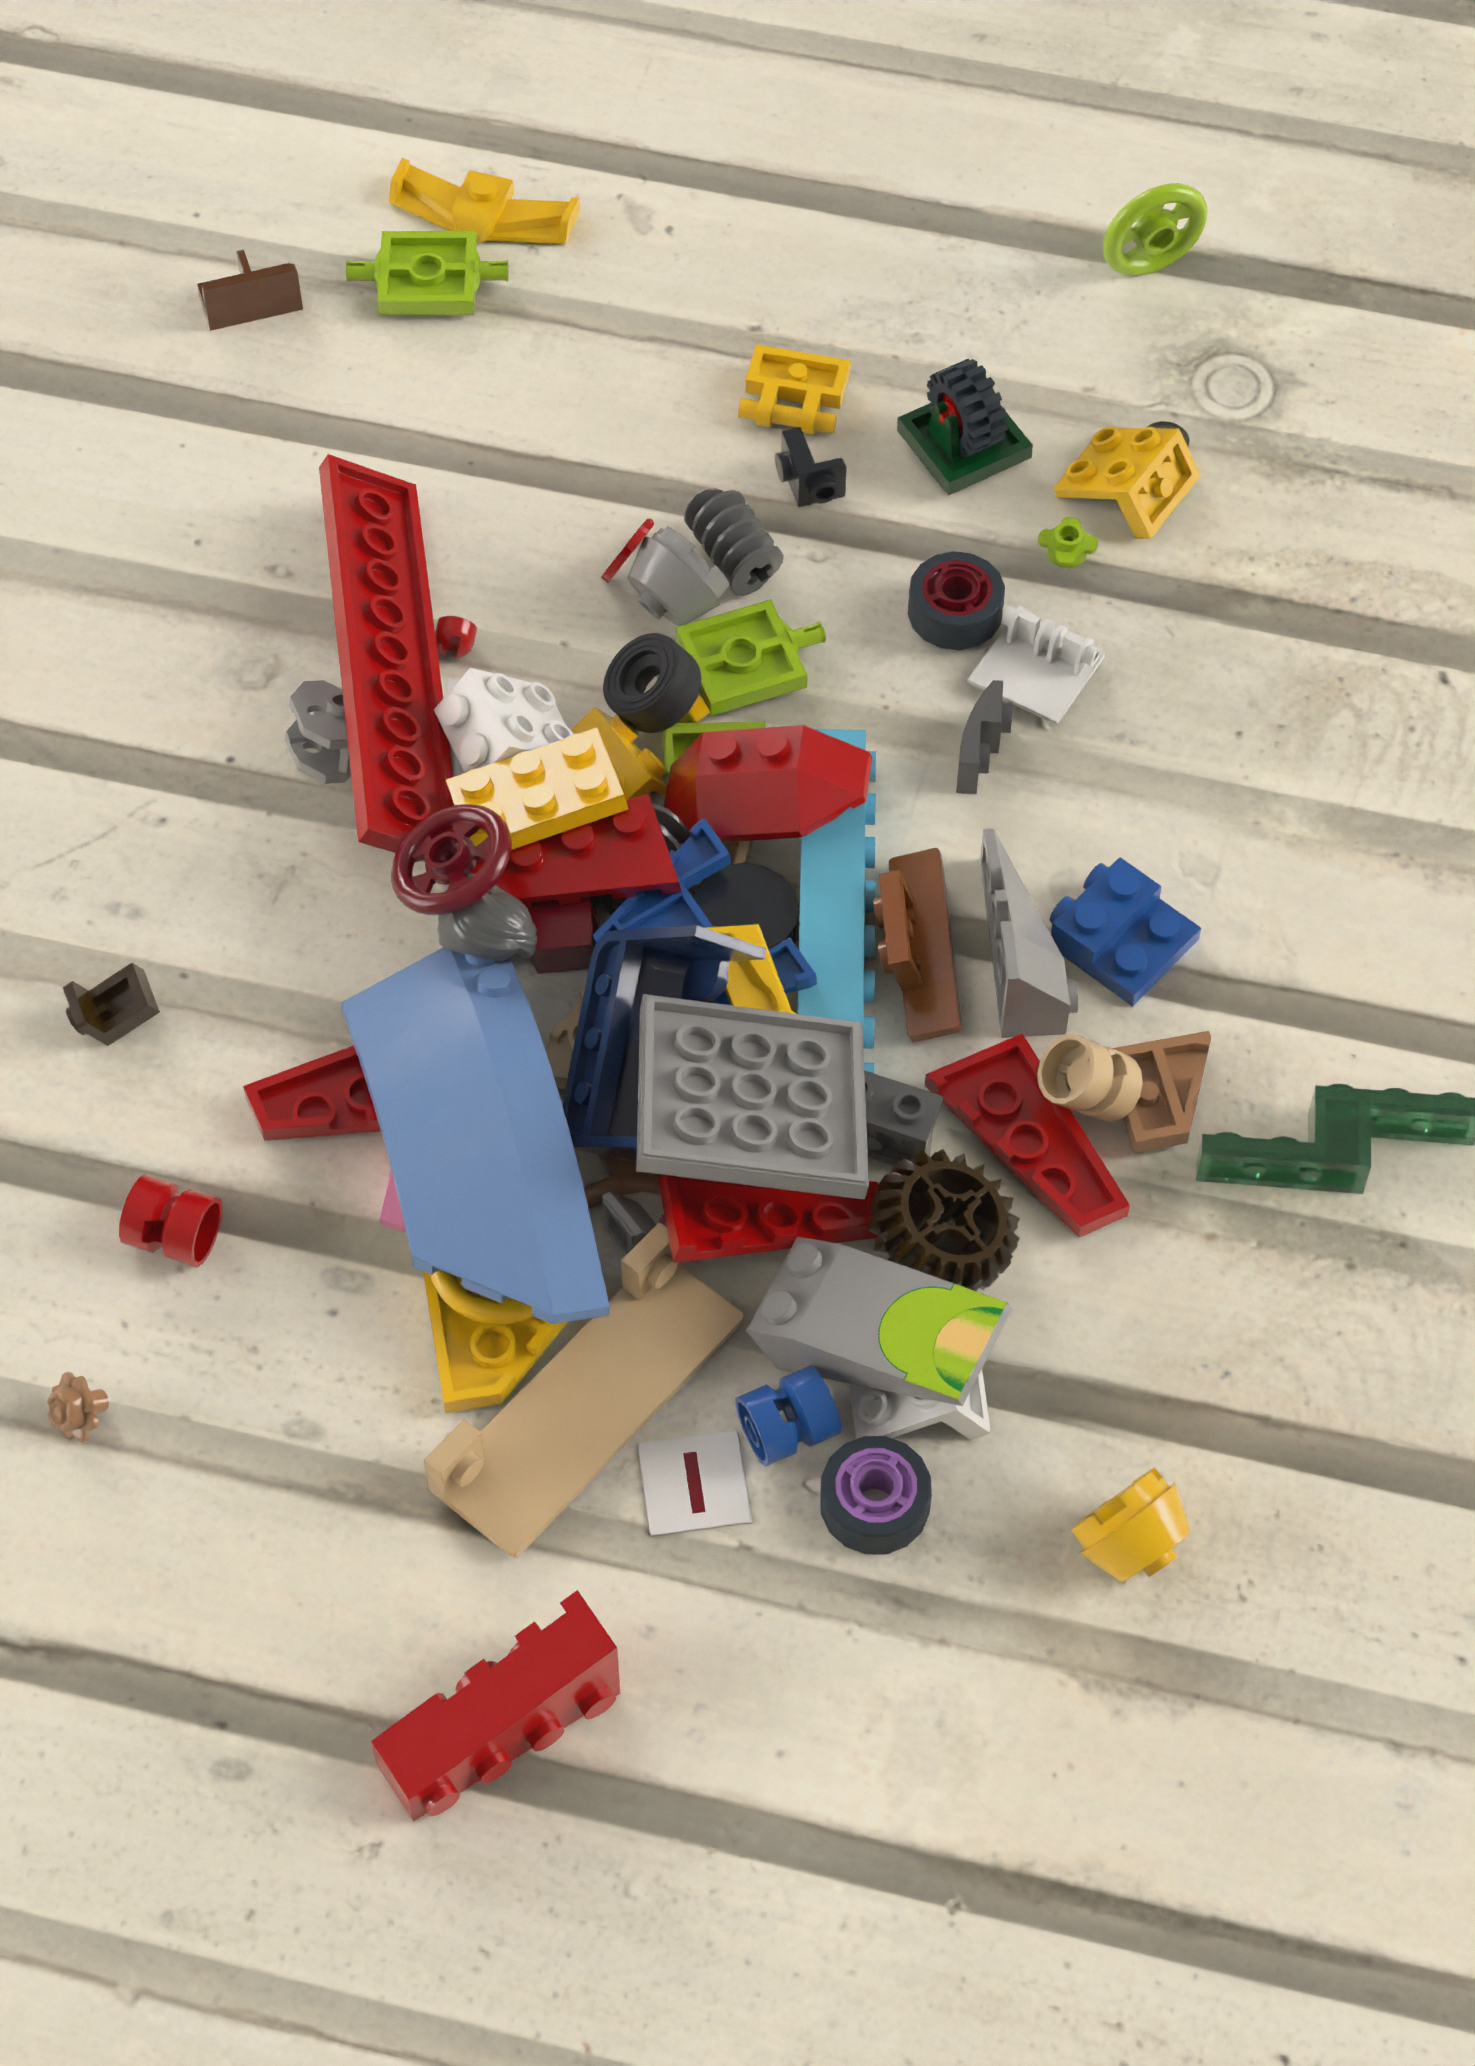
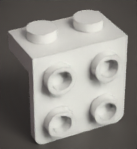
[434,668,574,773]

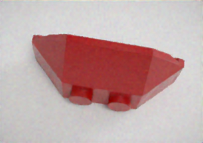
[663,725,872,842]

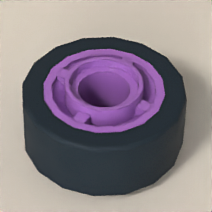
[820,1436,932,1554]

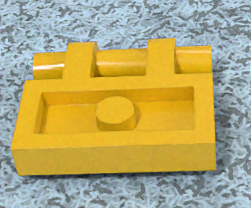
[738,344,851,435]

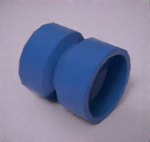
[735,1365,842,1467]

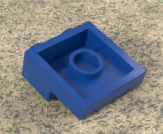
[1049,857,1201,1007]

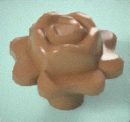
[47,1372,109,1443]

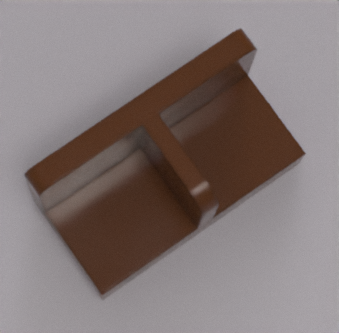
[197,249,303,331]

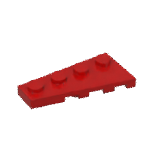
[470,793,682,908]
[924,1033,1130,1237]
[658,1174,879,1263]

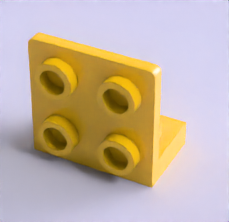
[1053,426,1201,539]

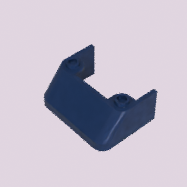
[562,925,766,1161]

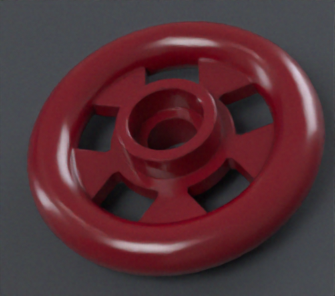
[391,804,512,915]

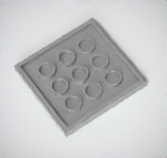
[636,994,869,1200]

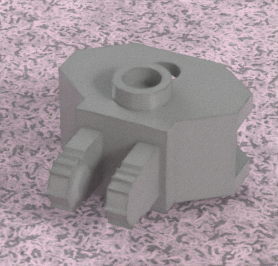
[285,680,351,784]

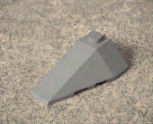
[980,829,1078,1038]

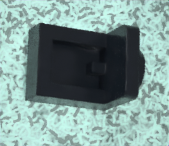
[775,427,847,507]

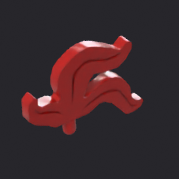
[601,518,654,583]

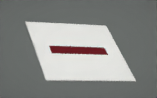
[637,1430,752,1536]

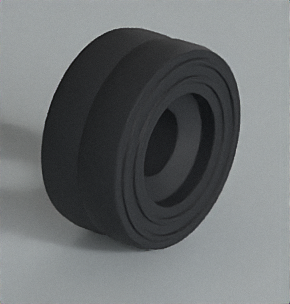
[603,633,701,733]

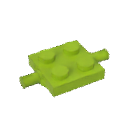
[346,231,509,315]
[656,599,826,716]

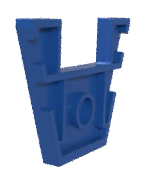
[593,818,817,1005]

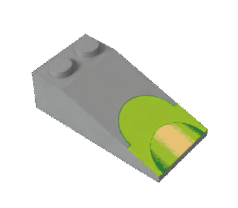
[746,1237,1012,1406]

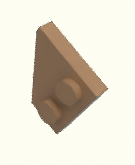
[1112,1031,1211,1153]

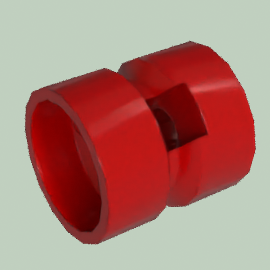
[119,1174,223,1267]

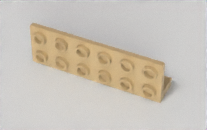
[424,1222,744,1558]

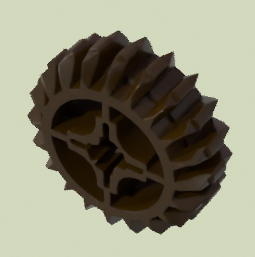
[868,1149,1020,1291]

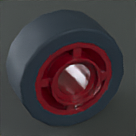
[908,551,1005,650]

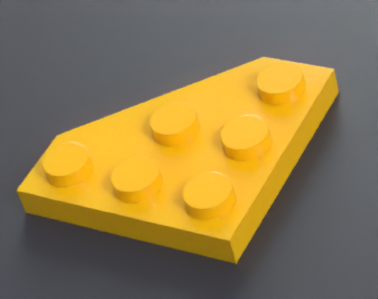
[423,1272,568,1413]

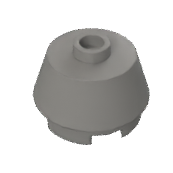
[627,526,729,626]

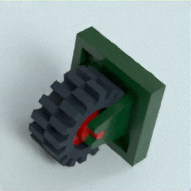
[897,359,1033,496]

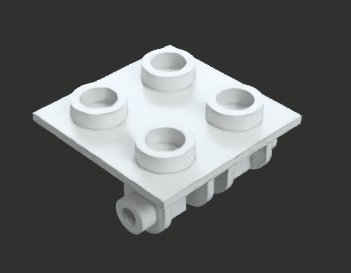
[967,605,1106,725]

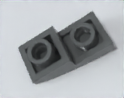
[956,680,1012,794]

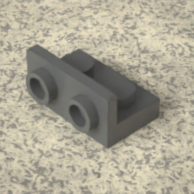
[864,1070,943,1166]

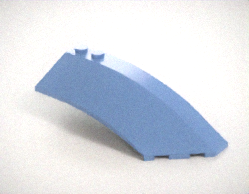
[342,947,610,1324]

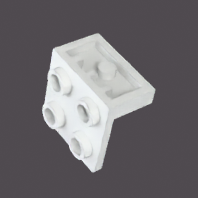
[849,1369,991,1440]

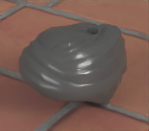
[437,873,537,961]

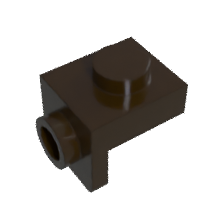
[63,963,160,1046]

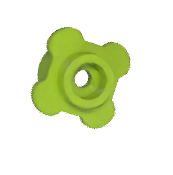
[1038,517,1098,568]

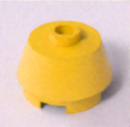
[1071,1467,1191,1583]

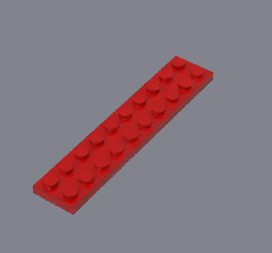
[319,454,455,862]

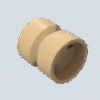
[1038,1034,1143,1122]

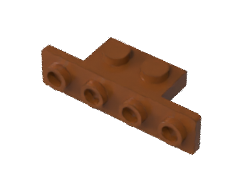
[873,848,962,1042]

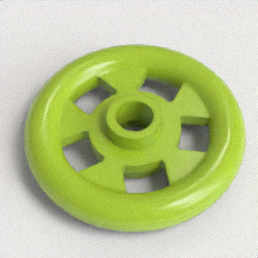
[1103,183,1208,276]

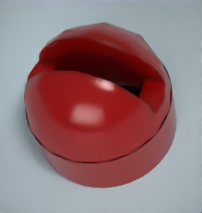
[435,616,477,659]

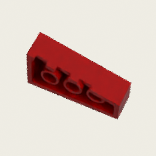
[371,1590,620,1822]

